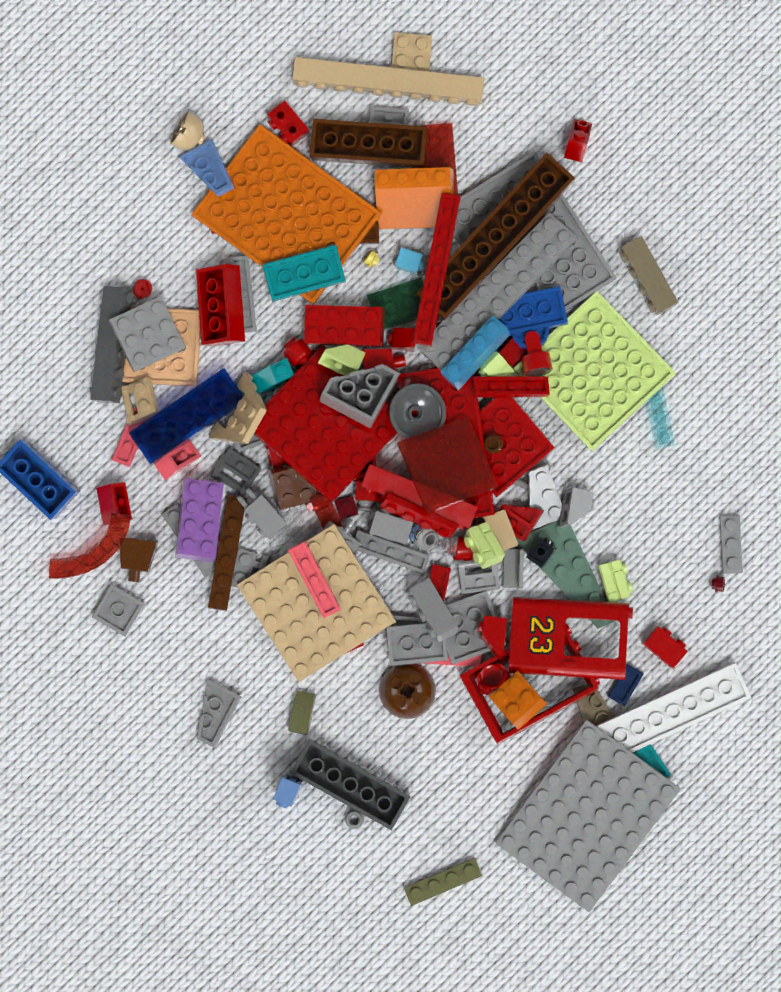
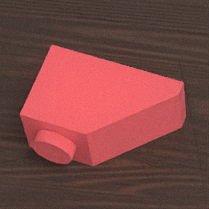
[154,441,201,480]

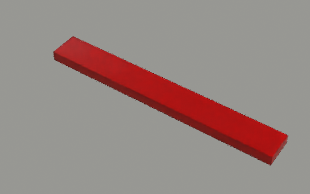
[412,193,461,347]

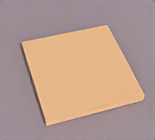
[122,306,200,387]

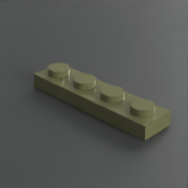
[404,858,482,906]

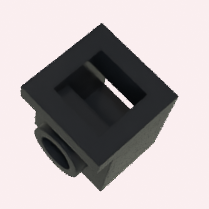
[526,537,557,568]

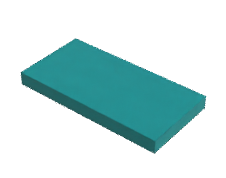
[262,244,346,302]

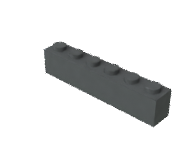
[90,286,133,404]

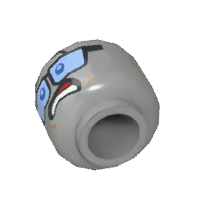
[409,523,438,550]

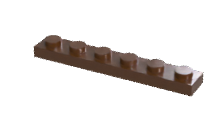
[208,495,247,612]

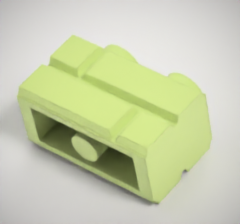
[464,522,505,569]
[597,559,633,602]

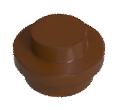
[484,434,503,454]

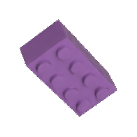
[175,478,224,562]

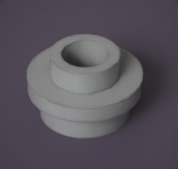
[345,809,364,829]

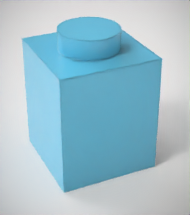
[395,247,425,275]

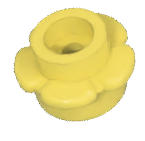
[363,250,380,268]

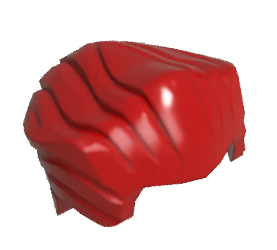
[477,663,511,695]

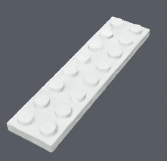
[596,662,751,752]

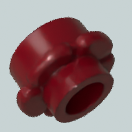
[711,574,725,593]

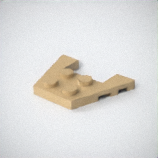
[209,372,267,444]

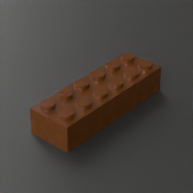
[310,119,429,168]

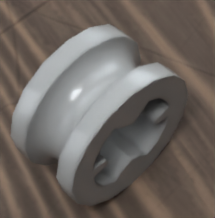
[357,501,375,512]

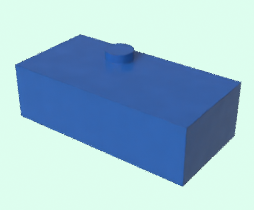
[0,439,80,520]

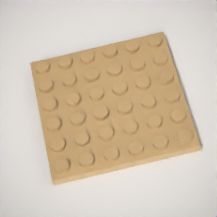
[237,523,396,682]

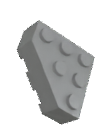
[320,364,400,429]

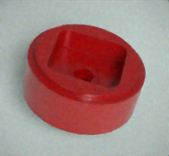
[132,279,153,299]

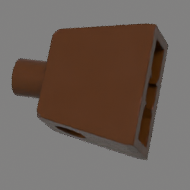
[120,537,158,582]

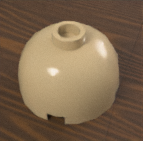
[170,111,205,150]

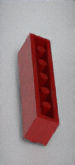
[361,463,478,530]

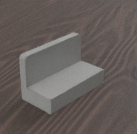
[503,549,524,588]

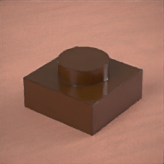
[360,224,380,245]

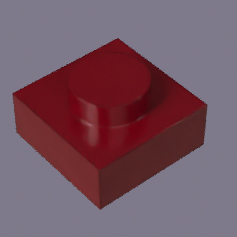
[335,496,358,520]

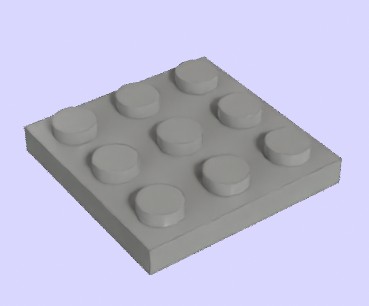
[109,296,185,372]
[446,591,506,665]

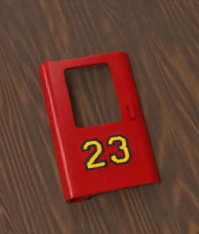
[509,597,633,680]

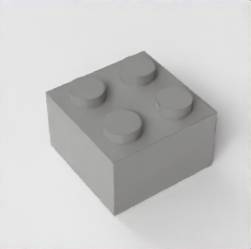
[369,509,413,546]

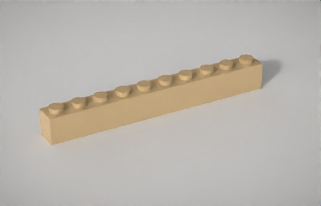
[292,57,484,106]

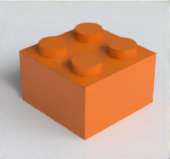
[489,671,547,730]

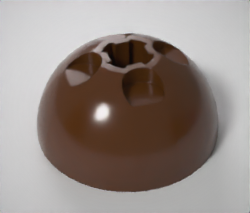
[379,664,436,719]

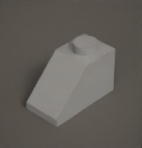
[559,487,594,528]

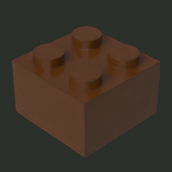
[268,464,317,510]

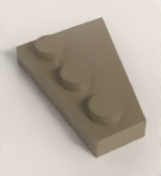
[572,684,615,725]

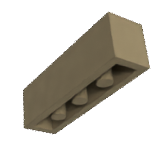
[619,236,679,316]

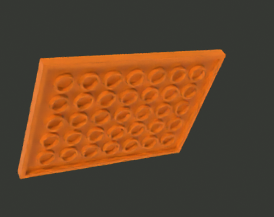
[191,124,382,305]

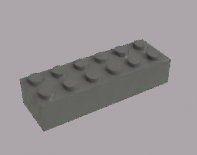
[290,739,411,831]

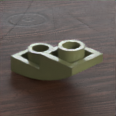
[288,691,316,735]

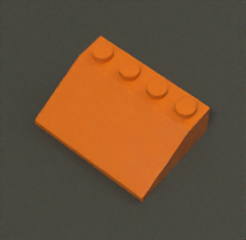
[375,167,454,229]

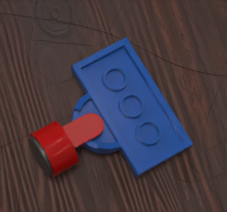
[499,286,568,376]

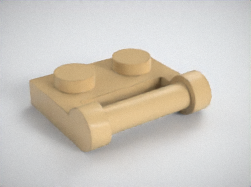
[121,377,159,425]

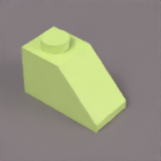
[318,344,365,376]

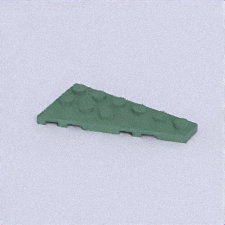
[517,519,614,629]

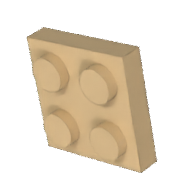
[392,33,432,72]

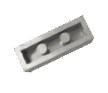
[408,578,458,643]

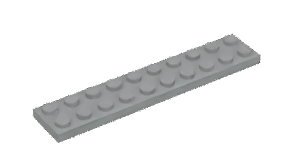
[417,212,577,370]

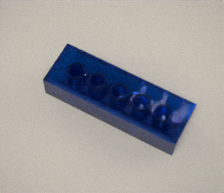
[129,368,243,467]

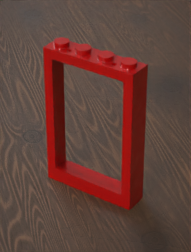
[460,623,600,745]

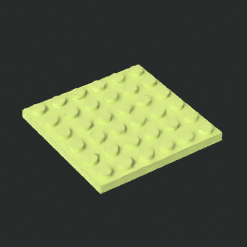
[513,291,676,452]

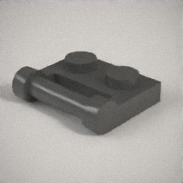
[211,448,262,497]

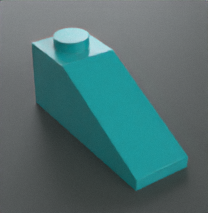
[236,358,294,398]

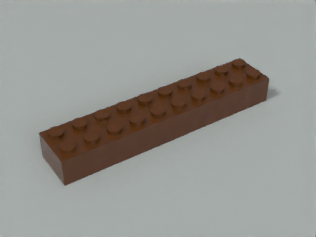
[417,153,575,321]

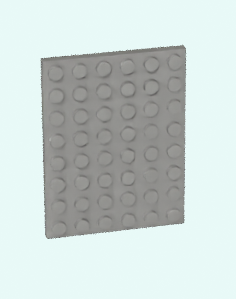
[453,151,617,311]
[495,719,681,912]

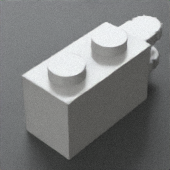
[236,487,288,540]

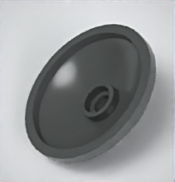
[389,384,446,442]

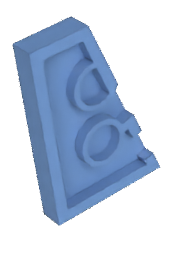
[179,139,235,197]

